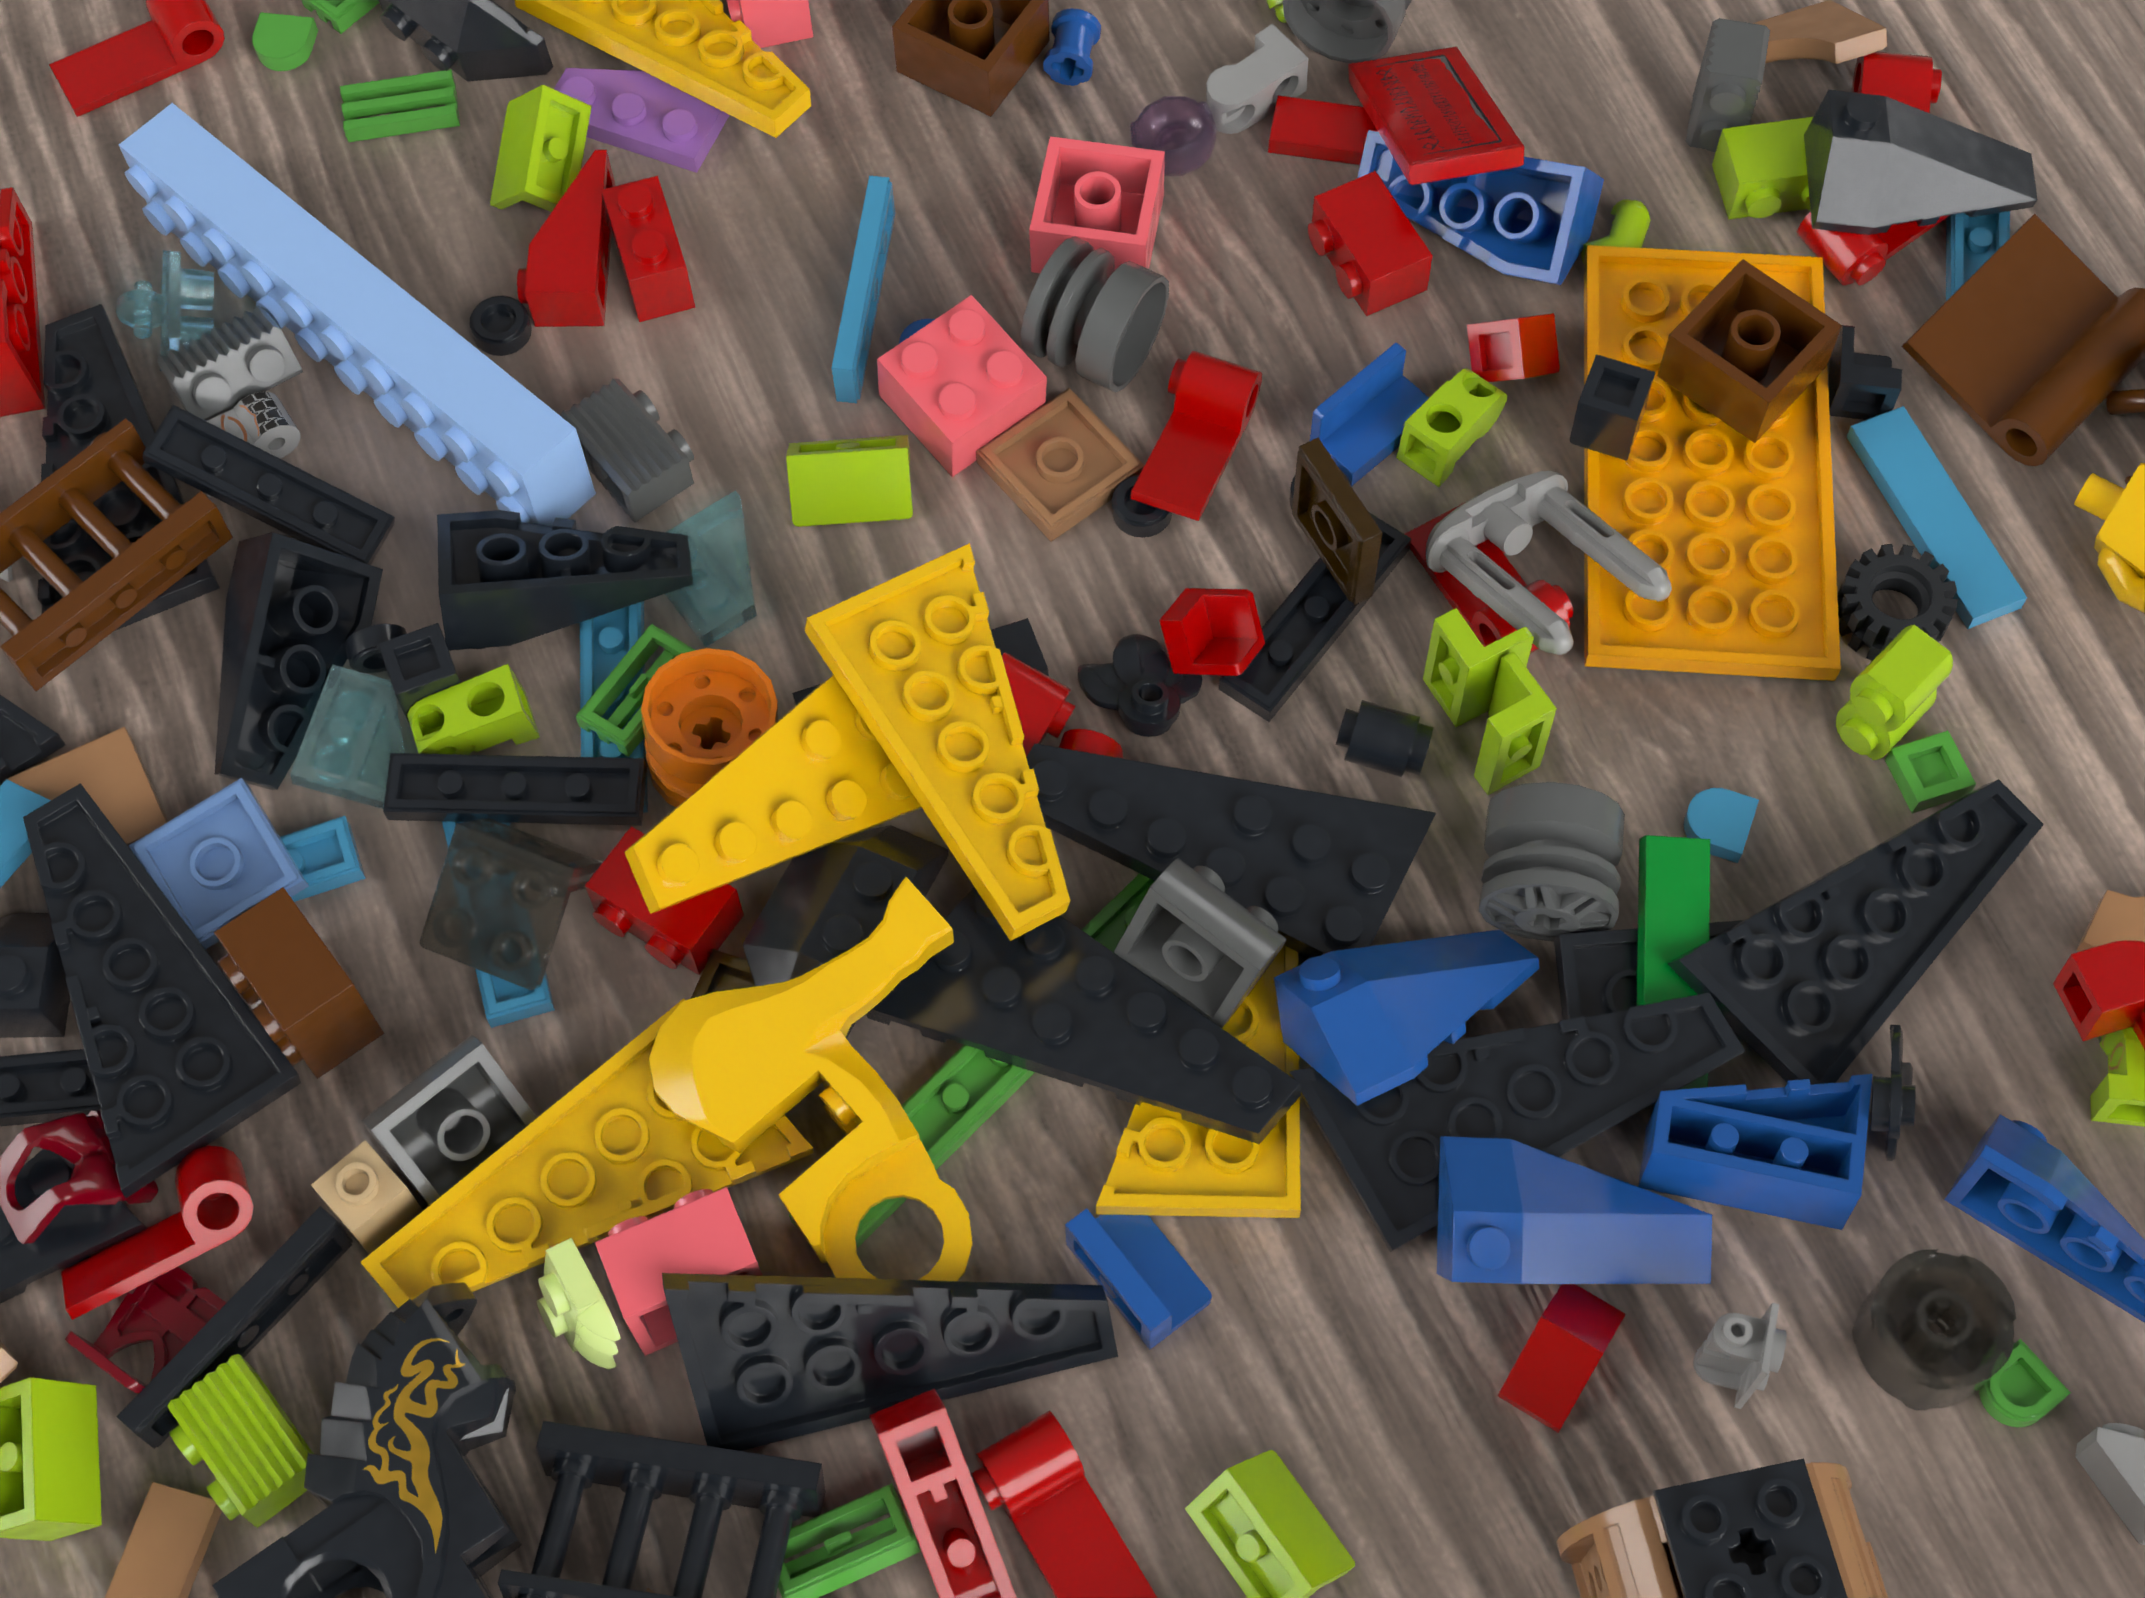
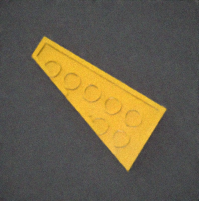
[514,0,811,138]
[804,543,1070,941]
[624,675,922,914]
[1096,945,1301,1218]
[361,998,814,1308]

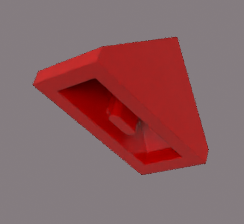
[1497,1284,1626,1433]

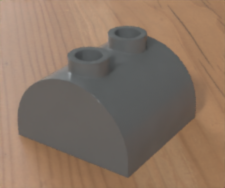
[1114,858,1287,1028]
[362,1035,537,1206]

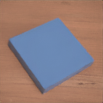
[129,778,309,949]

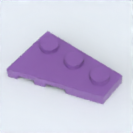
[554,68,729,173]

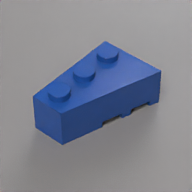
[1638,1074,1873,1230]

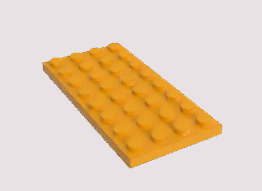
[1584,245,1841,681]

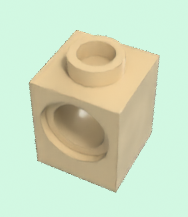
[311,1140,423,1255]

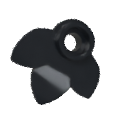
[1078,634,1203,737]
[1871,1024,1916,1161]

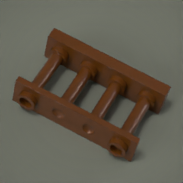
[0,418,233,692]

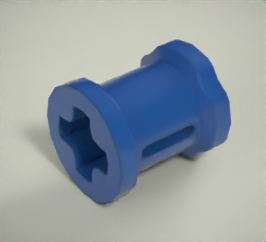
[1043,8,1101,86]

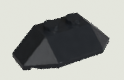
[378,0,553,82]
[743,825,949,1039]

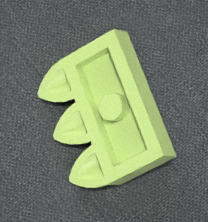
[537,1238,621,1369]

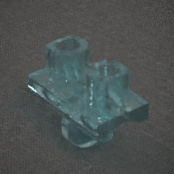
[116,250,214,371]

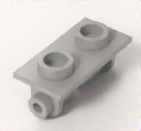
[1693,1303,1787,1409]

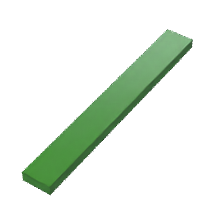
[789,873,1155,1248]

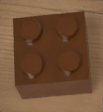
[892,0,1050,117]
[1657,259,1842,443]
[214,887,384,1079]

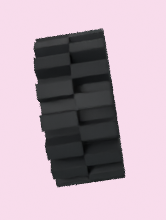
[1838,544,1958,661]

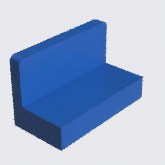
[1310,343,1429,487]
[1065,1208,1212,1350]

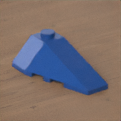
[1357,130,1604,286]
[1274,929,1540,1106]
[1944,1114,2145,1323]

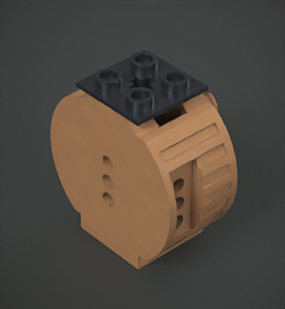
[1557,1458,1889,1598]

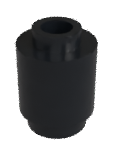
[1335,700,1433,777]

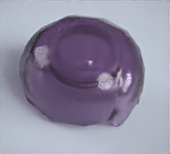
[1130,96,1217,176]

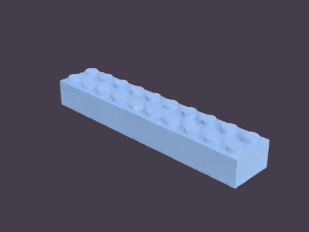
[119,103,596,526]

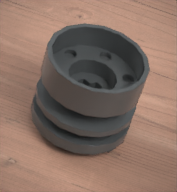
[1283,0,1412,64]
[1020,236,1169,393]
[1479,782,1625,942]

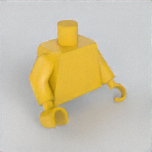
[2074,463,2145,613]

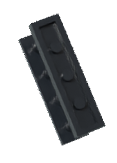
[498,1421,826,1598]

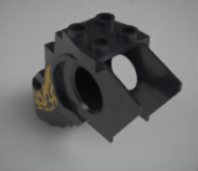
[212,1282,522,1598]

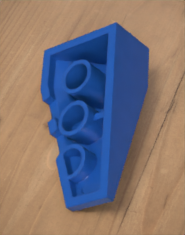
[1436,1136,1712,1284]

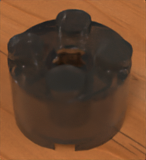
[1852,1249,2016,1411]

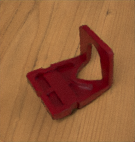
[0,1110,159,1244]
[65,1267,226,1394]

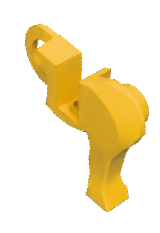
[648,877,973,1281]

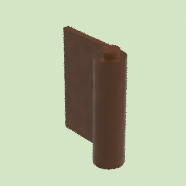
[1901,214,2145,466]

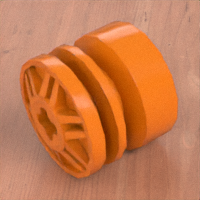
[641,648,778,807]

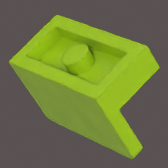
[490,85,592,212]
[786,435,913,527]
[1423,608,1534,727]
[1474,651,1557,795]
[1185,1450,1355,1598]

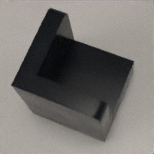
[1828,325,1902,420]
[1570,354,1655,461]
[378,623,461,724]

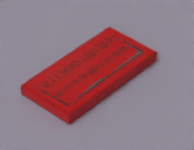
[1348,46,1524,185]

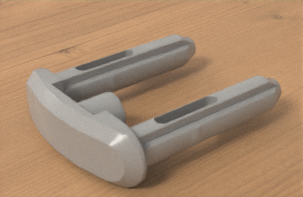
[1426,471,1672,655]

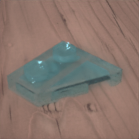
[665,490,757,647]
[290,664,405,809]

